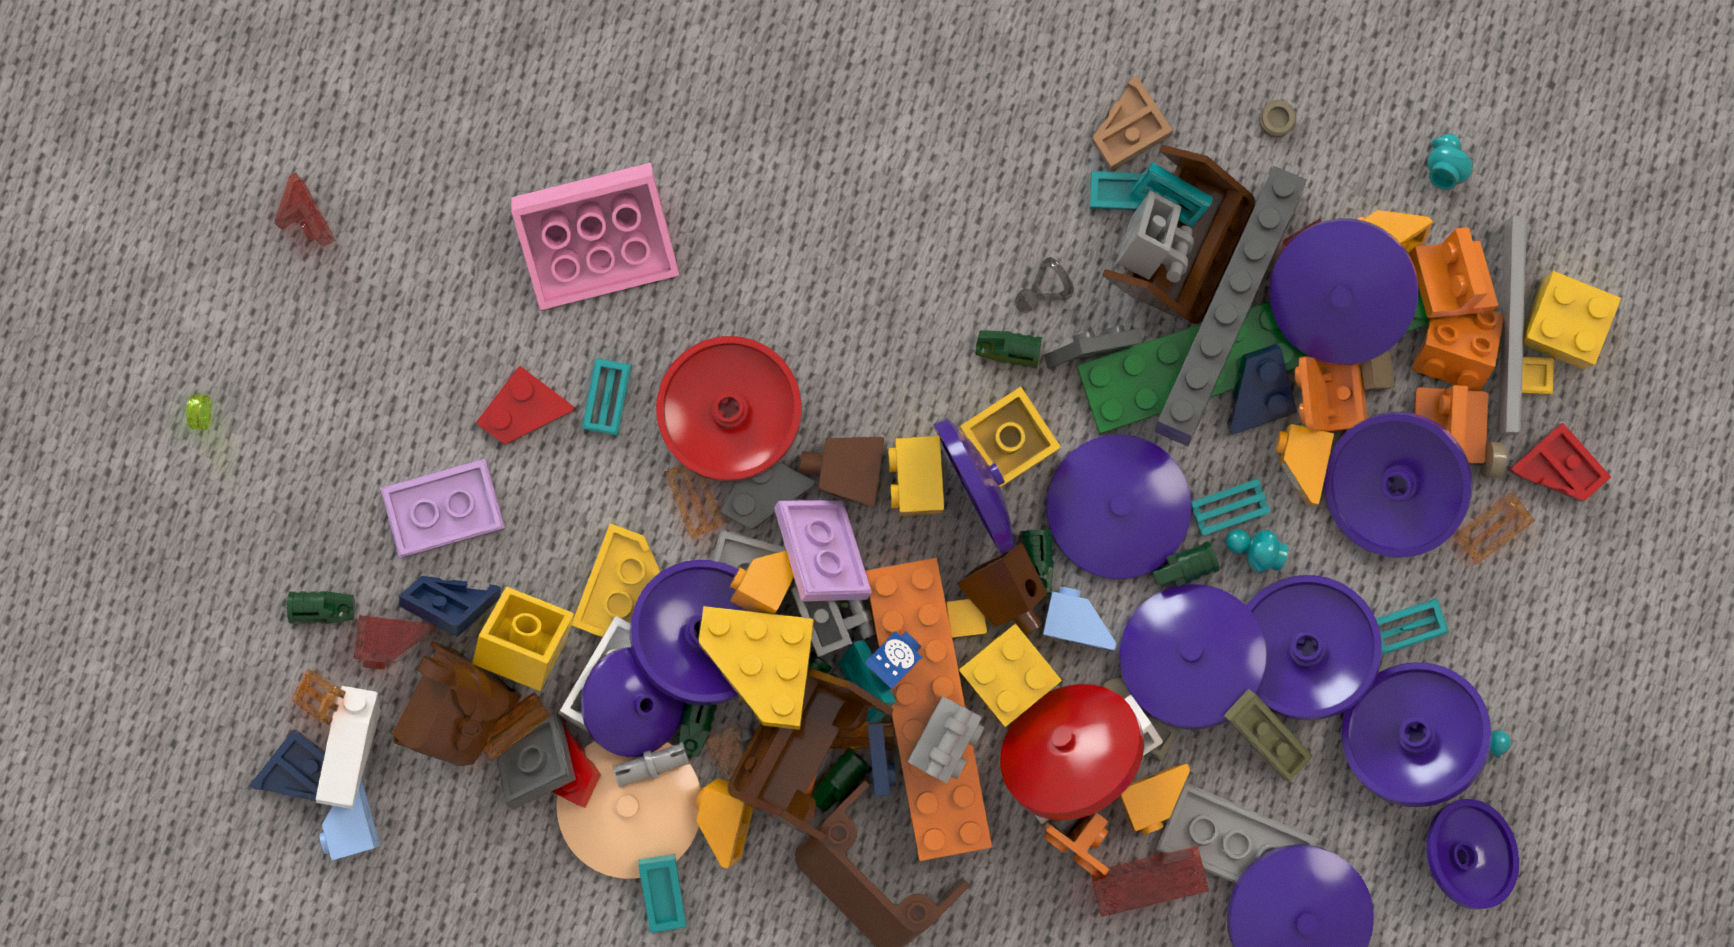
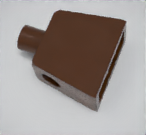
[799,437,884,508]
[957,543,1046,635]

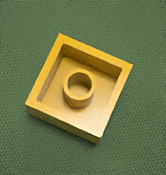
[1523,271,1621,370]
[959,387,1061,489]
[888,436,944,516]
[472,586,574,691]
[958,623,1062,727]

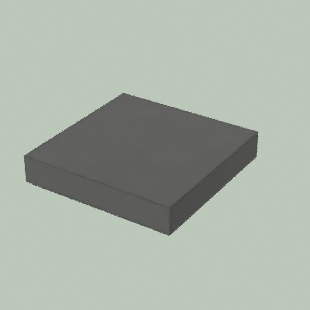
[493,713,576,810]

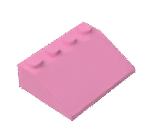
[511,163,679,310]

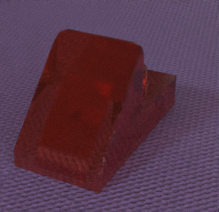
[274,172,336,247]

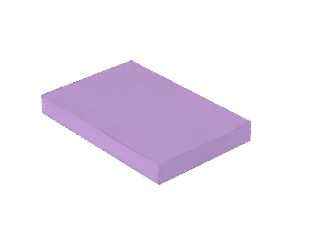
[380,459,506,558]
[774,500,872,601]

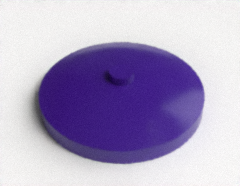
[1270,218,1419,365]
[1324,412,1473,557]
[933,418,1015,555]
[1046,434,1191,579]
[629,560,747,705]
[1247,575,1382,721]
[1119,584,1267,730]
[1342,662,1492,807]
[1227,844,1374,947]

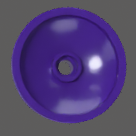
[581,647,685,757]
[1426,799,1519,910]

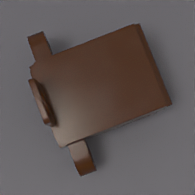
[392,641,522,766]

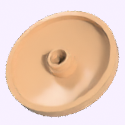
[556,741,701,879]

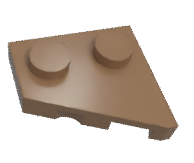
[1092,75,1173,171]

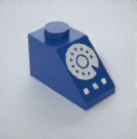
[864,631,922,689]

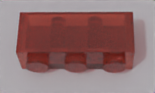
[1092,846,1209,917]

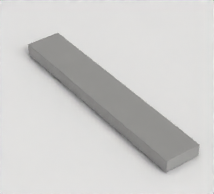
[1498,216,1527,435]

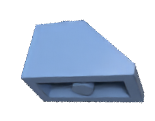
[1041,586,1116,651]
[320,779,380,860]

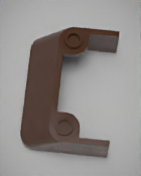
[1102,145,1255,324]
[728,668,894,842]
[795,779,970,947]

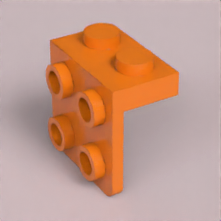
[1411,311,1504,391]
[1295,357,1368,432]

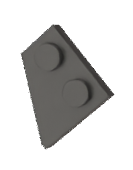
[1044,325,1143,369]
[720,462,816,530]

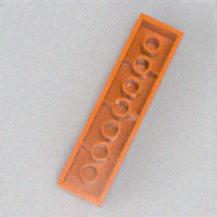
[865,557,992,861]

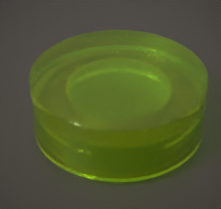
[186,394,212,430]

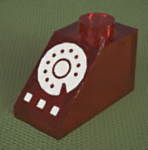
[353,615,437,670]

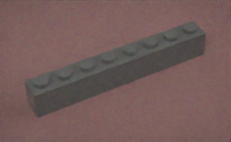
[1155,166,1307,447]

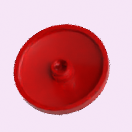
[656,336,802,482]
[1000,684,1144,820]

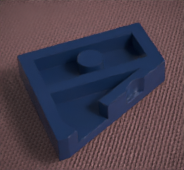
[1227,344,1297,435]
[399,576,501,637]
[868,723,896,796]
[249,729,325,801]

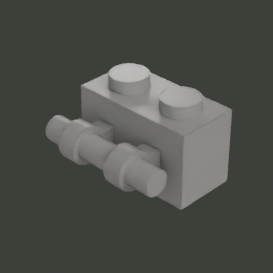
[1117,190,1194,282]
[791,586,876,657]
[907,696,984,783]

